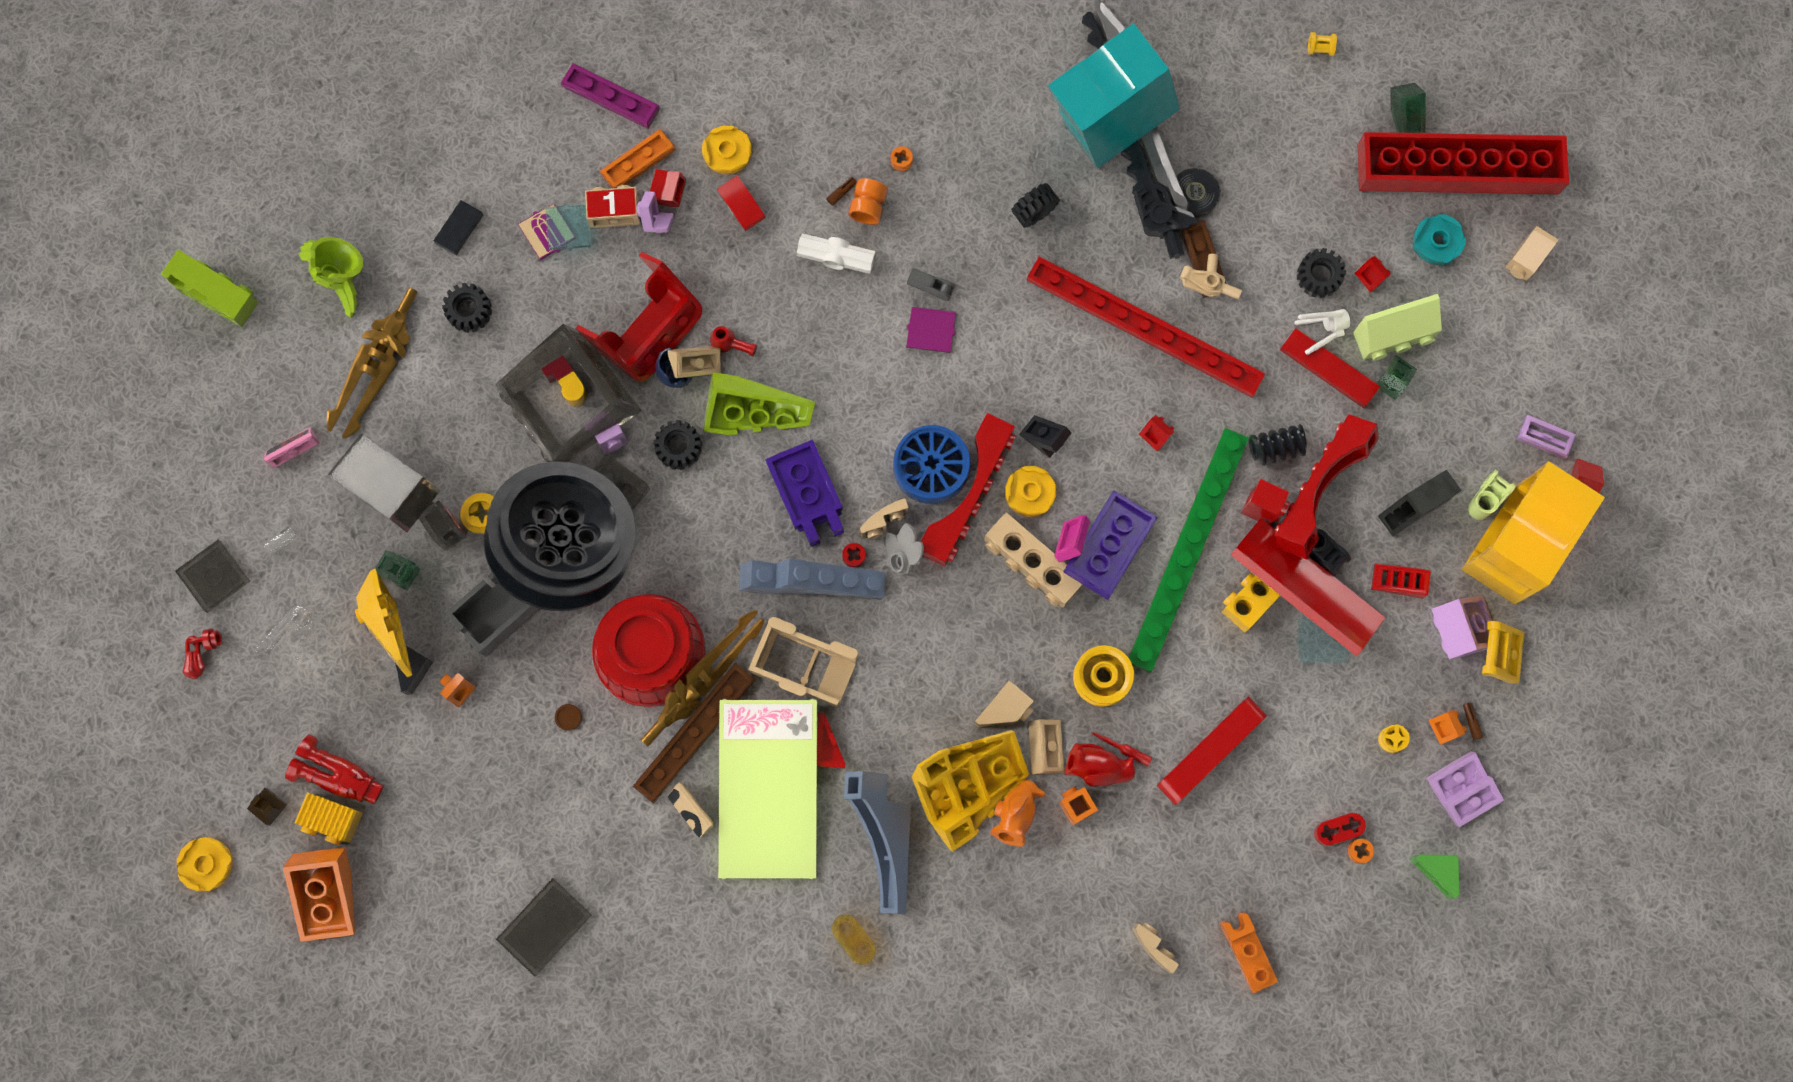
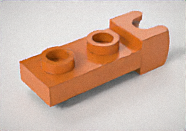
[1220,912,1278,993]

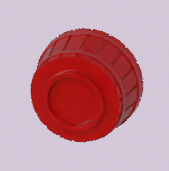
[592,594,706,707]

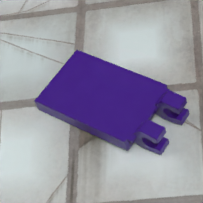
[765,439,844,547]

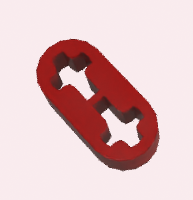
[1314,813,1366,846]

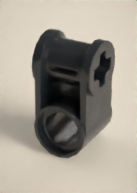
[1309,529,1351,577]

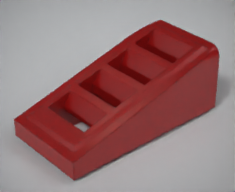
[1371,564,1431,599]

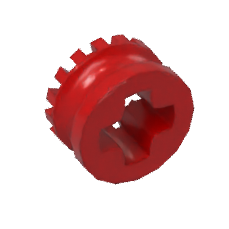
[842,543,866,568]

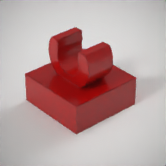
[1355,256,1391,292]
[1139,415,1174,452]

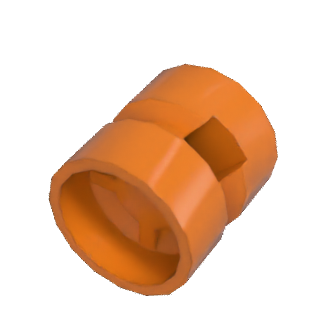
[848,178,888,225]

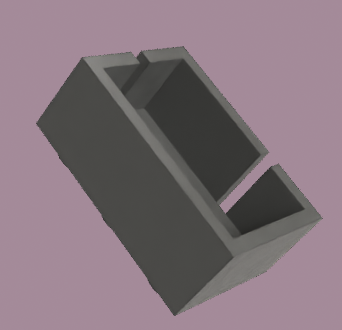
[445,572,540,657]

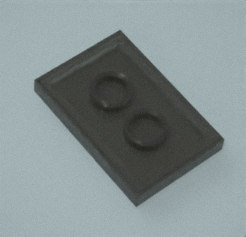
[495,878,592,977]

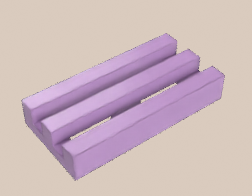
[1516,415,1576,459]

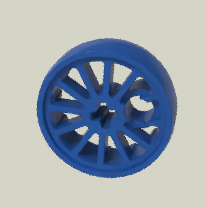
[893,425,971,504]

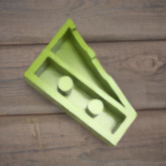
[161,249,259,327]

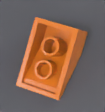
[283,847,355,942]

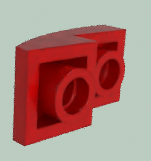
[717,176,766,232]

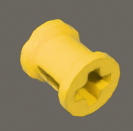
[1308,32,1337,56]

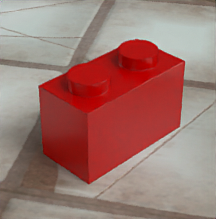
[1241,479,1290,525]

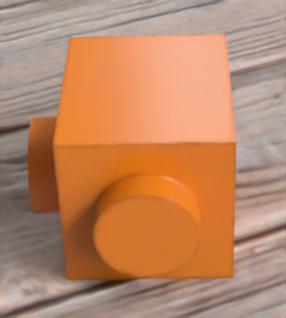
[1059,786,1098,826]

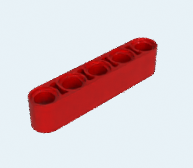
[1156,696,1267,805]

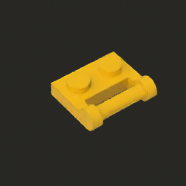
[1482,621,1525,684]

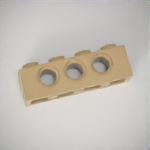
[984,512,1083,608]

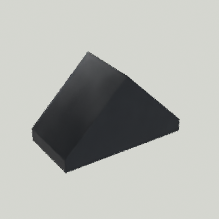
[395,646,433,695]

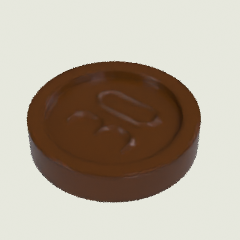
[555,704,582,731]

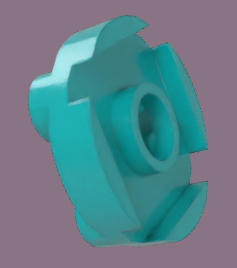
[1412,214,1466,266]

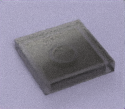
[175,539,250,613]

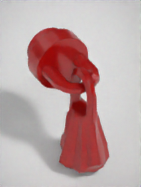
[182,629,222,680]

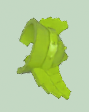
[298,237,364,318]

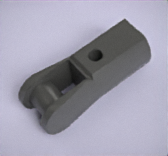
[907,268,955,301]

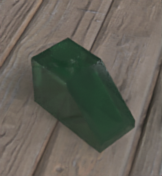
[1390,83,1426,133]

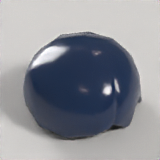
[655,347,693,388]

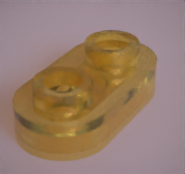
[832,915,876,965]

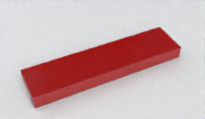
[1280,328,1380,408]

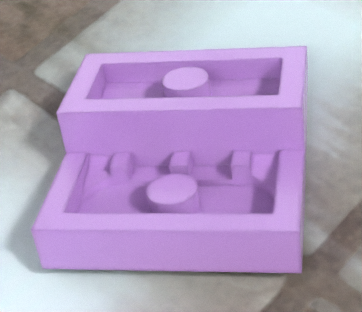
[1427,751,1504,827]

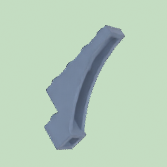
[739,559,885,599]
[844,771,911,914]

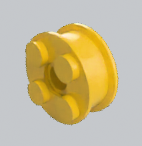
[1073,645,1134,707]

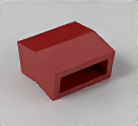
[650,169,686,207]

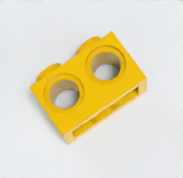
[1221,572,1280,633]

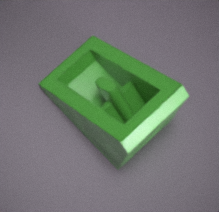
[1409,854,1460,899]

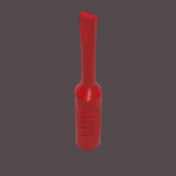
[1092,732,1153,767]

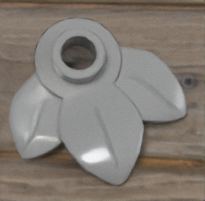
[886,523,924,575]

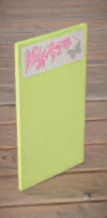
[718,699,817,879]

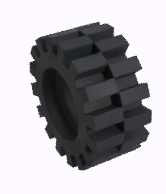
[1011,183,1060,228]
[1297,248,1346,298]
[442,283,492,333]
[653,420,702,470]

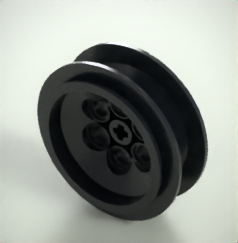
[484,462,636,611]

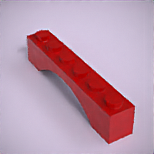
[921,413,1017,567]
[1274,414,1379,560]

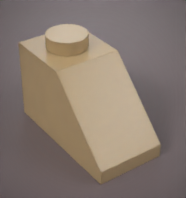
[1505,226,1558,281]
[974,681,1034,728]

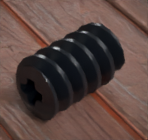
[1249,424,1307,466]

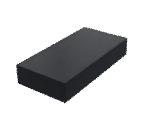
[433,200,483,256]

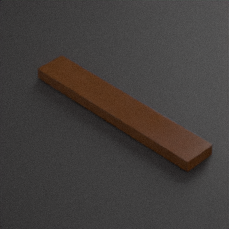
[632,663,756,804]

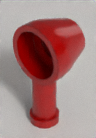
[710,326,757,357]

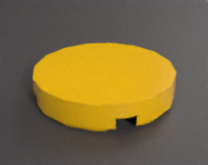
[702,126,752,174]
[1005,466,1056,517]
[176,837,233,892]

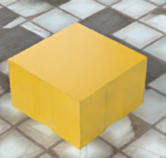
[1461,461,1605,605]

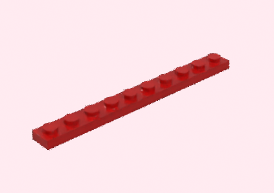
[1026,256,1265,398]

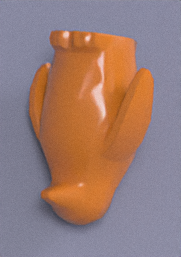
[990,780,1045,847]

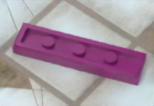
[561,63,660,129]

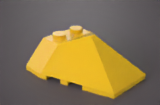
[911,730,1029,852]

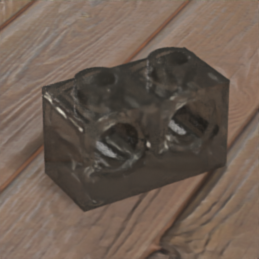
[593,454,650,512]

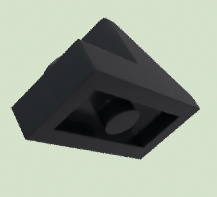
[1019,415,1071,458]

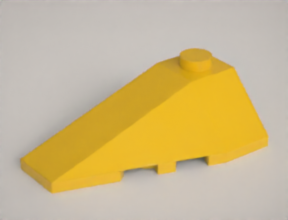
[355,568,412,677]

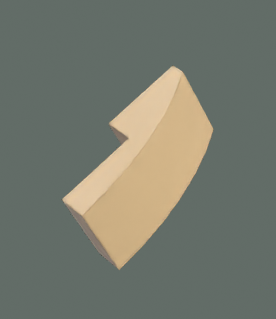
[860,498,908,540]
[1133,922,1179,974]

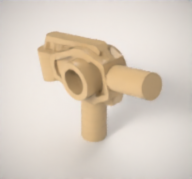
[1180,254,1242,299]

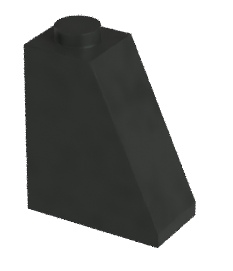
[1378,470,1462,537]

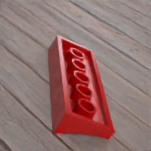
[1230,518,1385,657]

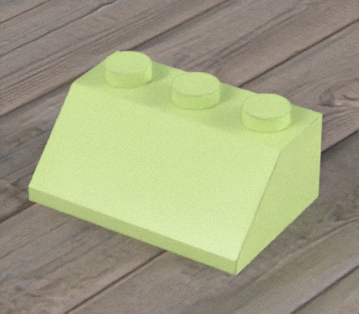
[1353,294,1442,361]

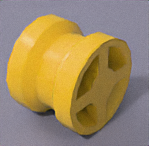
[1378,724,1410,753]

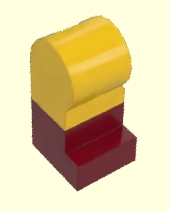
[541,355,587,406]

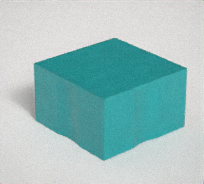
[1048,23,1180,169]

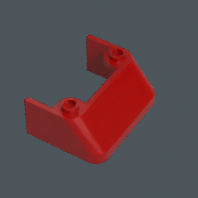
[575,252,703,382]

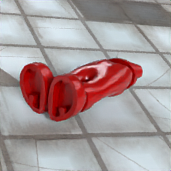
[285,734,384,805]

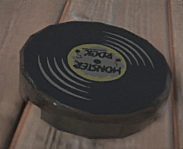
[1169,168,1221,218]

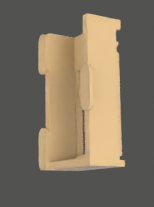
[748,617,858,708]

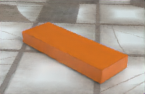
[600,129,676,189]

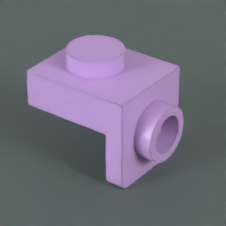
[637,191,674,233]
[595,421,629,455]

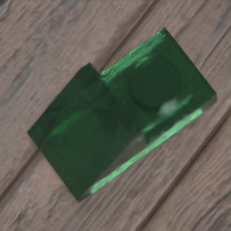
[1376,355,1417,400]
[375,550,420,591]

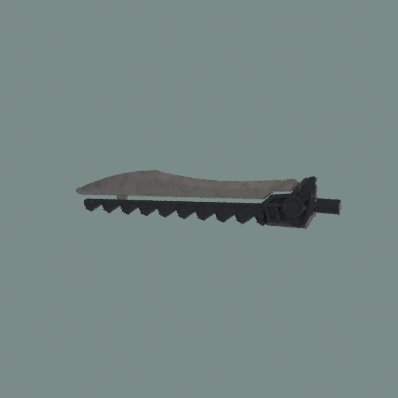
[1082,0,1198,259]

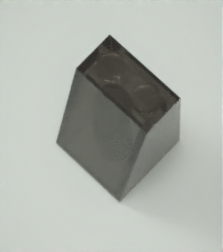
[328,434,440,532]

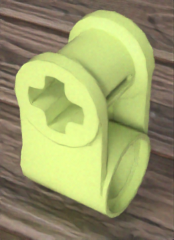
[1468,469,1516,520]

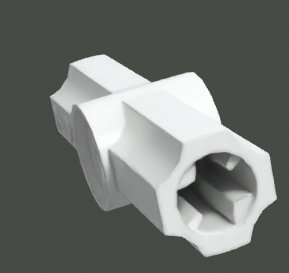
[797,233,876,274]

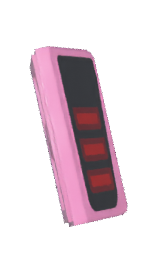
[264,427,319,468]

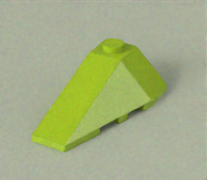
[703,372,815,435]

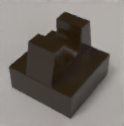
[247,788,287,826]

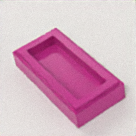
[1054,514,1090,563]

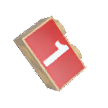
[585,185,640,228]

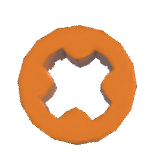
[890,146,913,172]
[1347,839,1374,864]

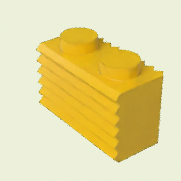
[295,792,363,846]

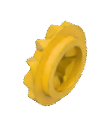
[460,493,494,534]

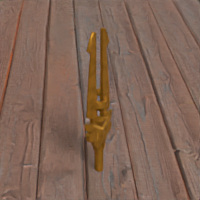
[327,287,418,439]
[640,610,765,747]

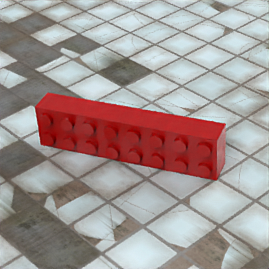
[1357,132,1569,195]

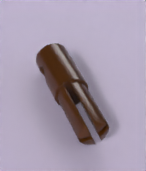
[826,177,857,206]
[1463,703,1484,740]

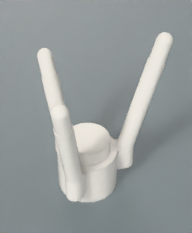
[1294,309,1350,355]

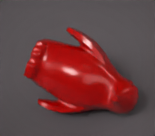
[1065,743,1135,787]

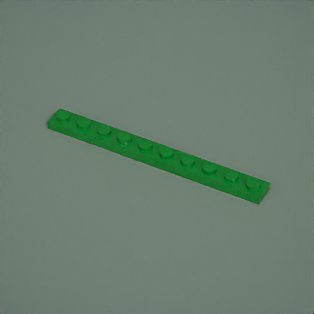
[1128,428,1249,673]

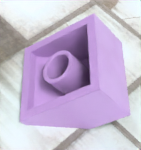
[1432,595,1492,659]

